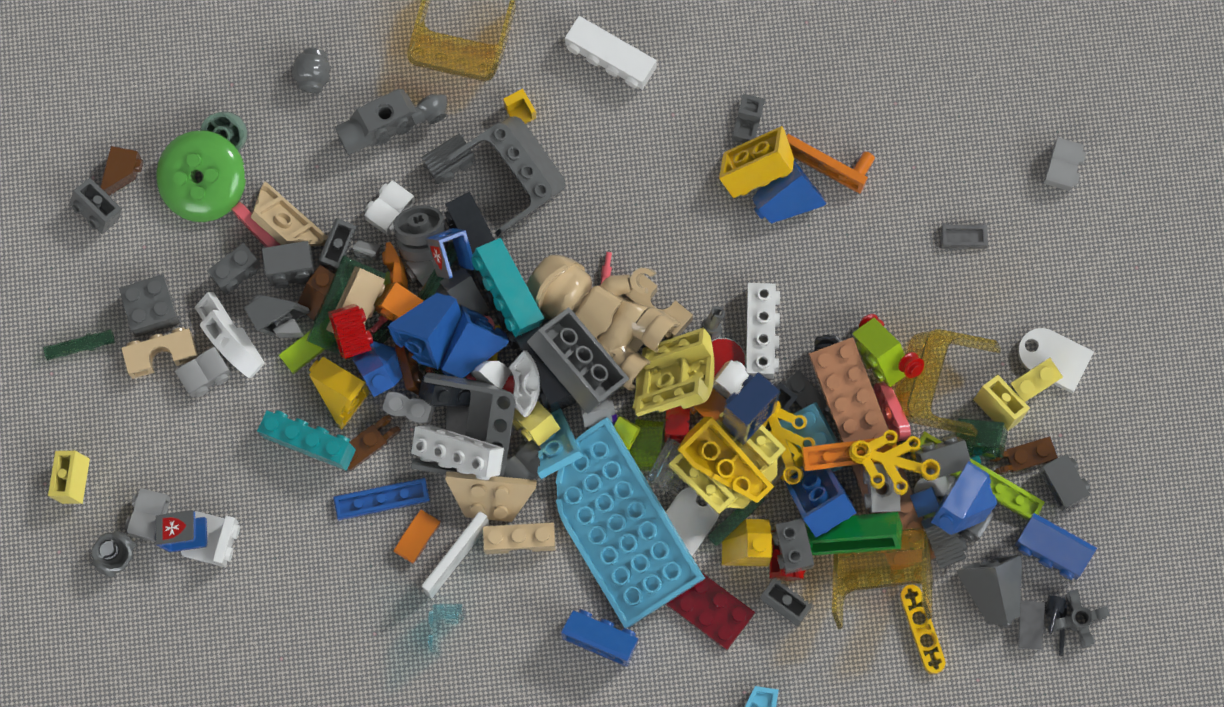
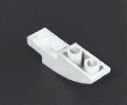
[195,292,265,378]

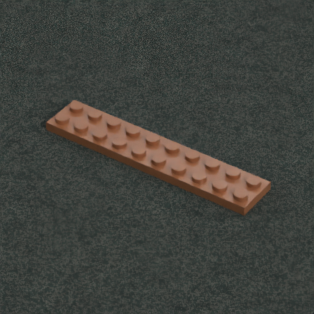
[808,337,936,574]

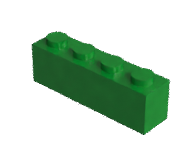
[805,512,903,556]

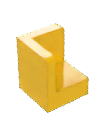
[503,89,536,124]

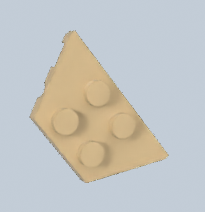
[251,182,328,246]
[445,471,537,522]

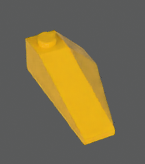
[677,416,774,503]

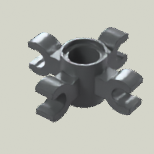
[1053,590,1110,649]

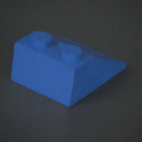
[784,468,857,538]

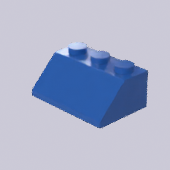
[1015,513,1097,580]
[561,609,639,667]

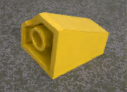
[309,357,369,430]
[722,519,772,567]

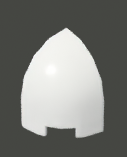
[472,361,511,389]
[914,474,955,496]

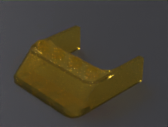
[407,0,516,81]
[895,329,1001,436]
[832,528,933,629]

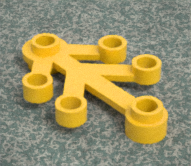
[763,401,815,485]
[849,430,940,495]

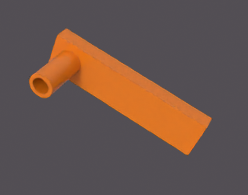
[787,134,875,194]
[801,436,897,471]

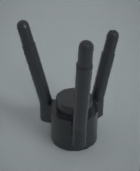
[1042,595,1068,657]

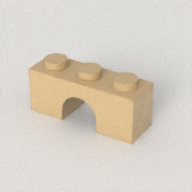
[622,274,693,339]
[122,327,198,379]
[483,522,556,555]

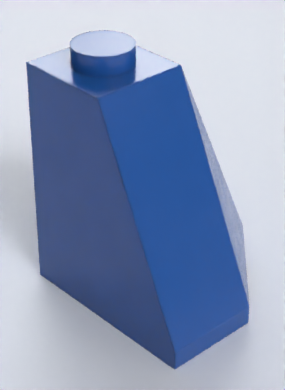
[752,161,827,224]
[388,293,461,369]
[440,306,509,378]
[351,341,403,397]
[931,461,997,535]

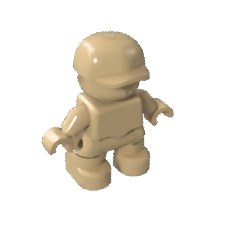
[526,255,681,391]

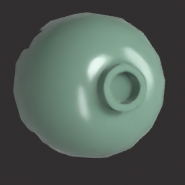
[200,111,247,151]

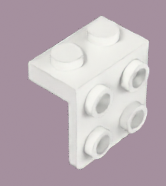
[181,511,240,568]

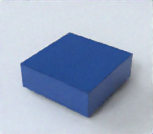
[910,486,940,518]

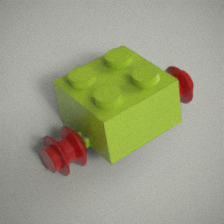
[852,314,925,387]

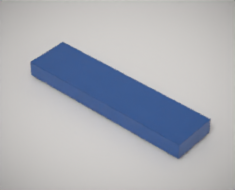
[333,478,430,521]

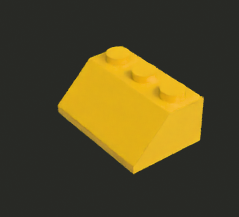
[719,126,794,198]

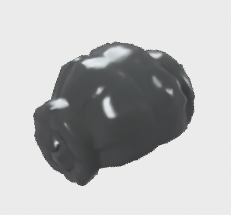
[292,48,331,94]
[91,530,136,578]

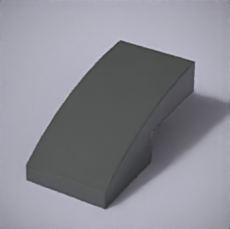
[732,94,765,143]

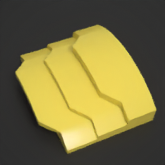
[632,327,714,417]
[669,411,786,514]

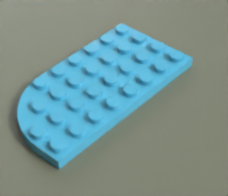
[556,418,705,628]

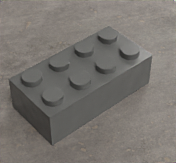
[527,307,629,414]

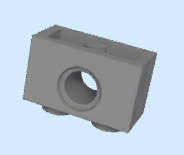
[863,464,900,513]

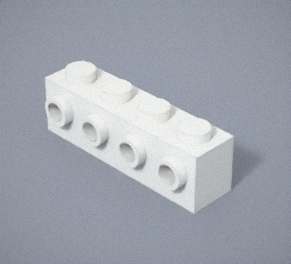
[565,16,657,90]
[746,283,780,379]
[411,425,504,480]

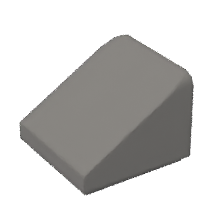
[353,240,381,261]
[274,318,304,338]

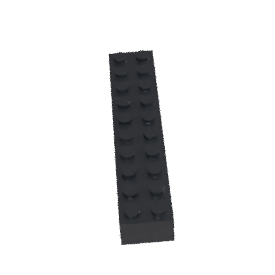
[444,192,576,413]

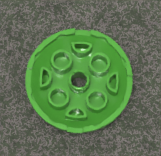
[156,130,246,222]

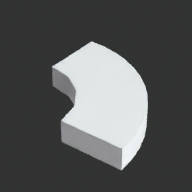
[509,351,540,417]

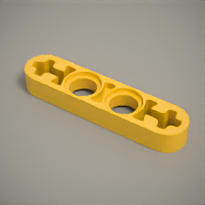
[900,585,946,675]

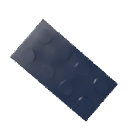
[722,372,780,445]

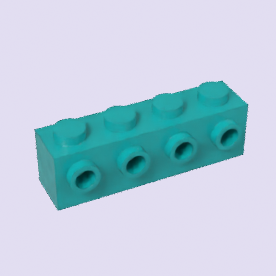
[472,238,544,337]
[257,410,356,471]

